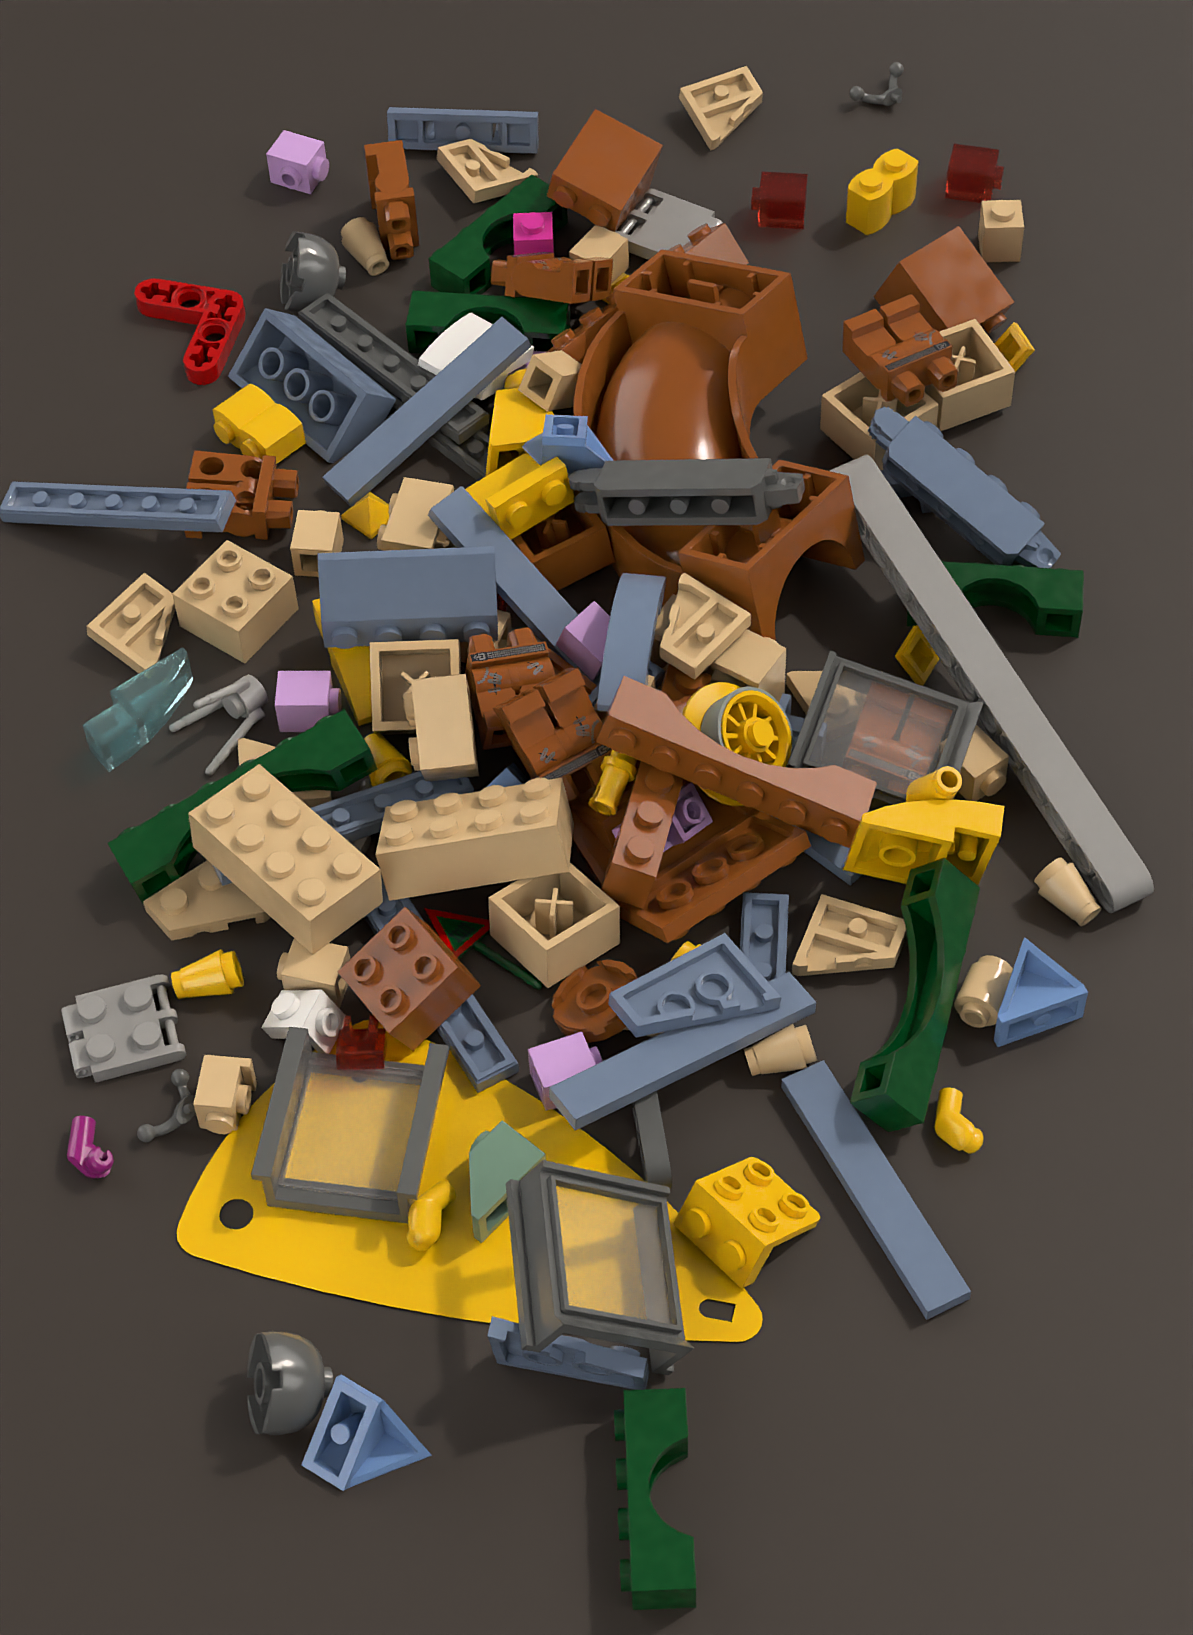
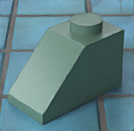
[469,1120,546,1243]

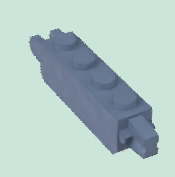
[868,406,1061,568]

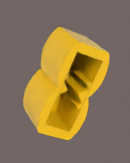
[846,148,918,235]
[212,384,306,464]

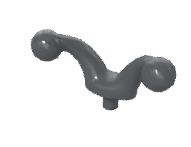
[849,62,904,106]
[137,1069,196,1142]

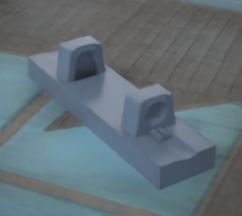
[387,107,539,153]

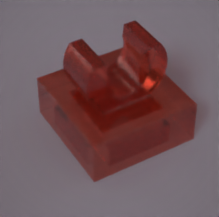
[336,1015,387,1070]

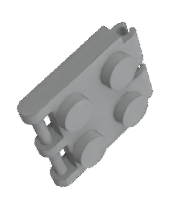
[616,188,723,260]
[61,974,186,1083]

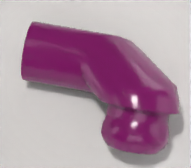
[67,1116,114,1179]

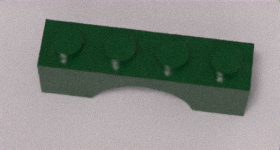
[428,175,568,295]
[405,291,571,354]
[906,561,1084,638]
[614,1388,696,1610]

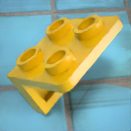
[465,453,575,540]
[673,1157,820,1288]

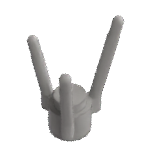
[169,674,268,776]

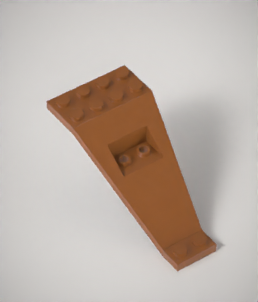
[470,648,811,943]

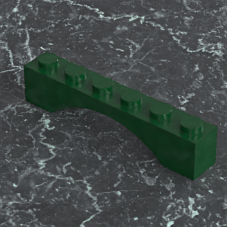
[107,709,378,904]
[850,858,980,1132]

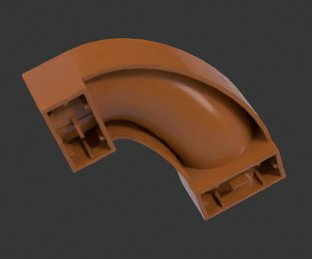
[573,249,865,641]

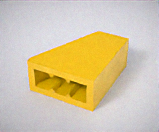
[485,388,554,477]

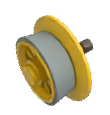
[682,682,794,806]

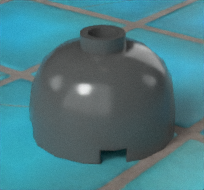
[280,231,346,312]
[247,1331,333,1435]

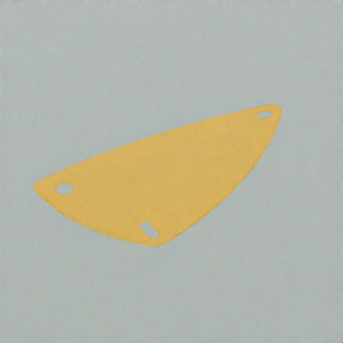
[177,1020,763,1342]

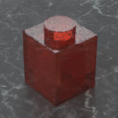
[945,143,1005,203]
[751,171,808,229]

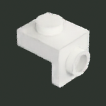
[261,990,347,1054]

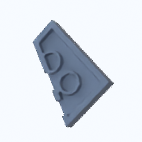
[608,933,782,1037]
[487,1316,649,1390]

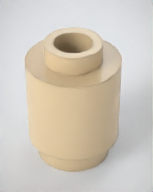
[954,955,1013,1028]

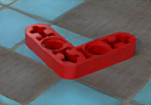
[134,278,246,385]

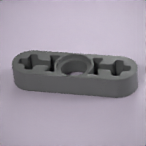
[631,1091,672,1189]

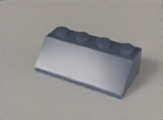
[228,308,396,463]
[318,546,499,649]

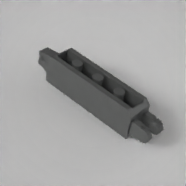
[568,458,805,526]

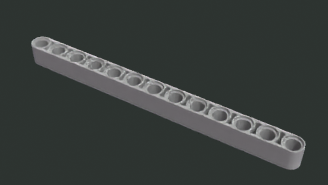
[829,455,1154,913]

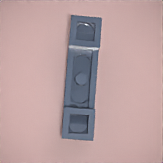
[597,573,666,711]

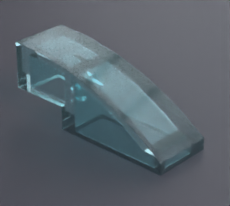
[82,647,193,772]

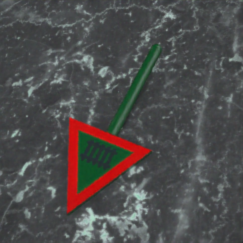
[424,908,543,990]

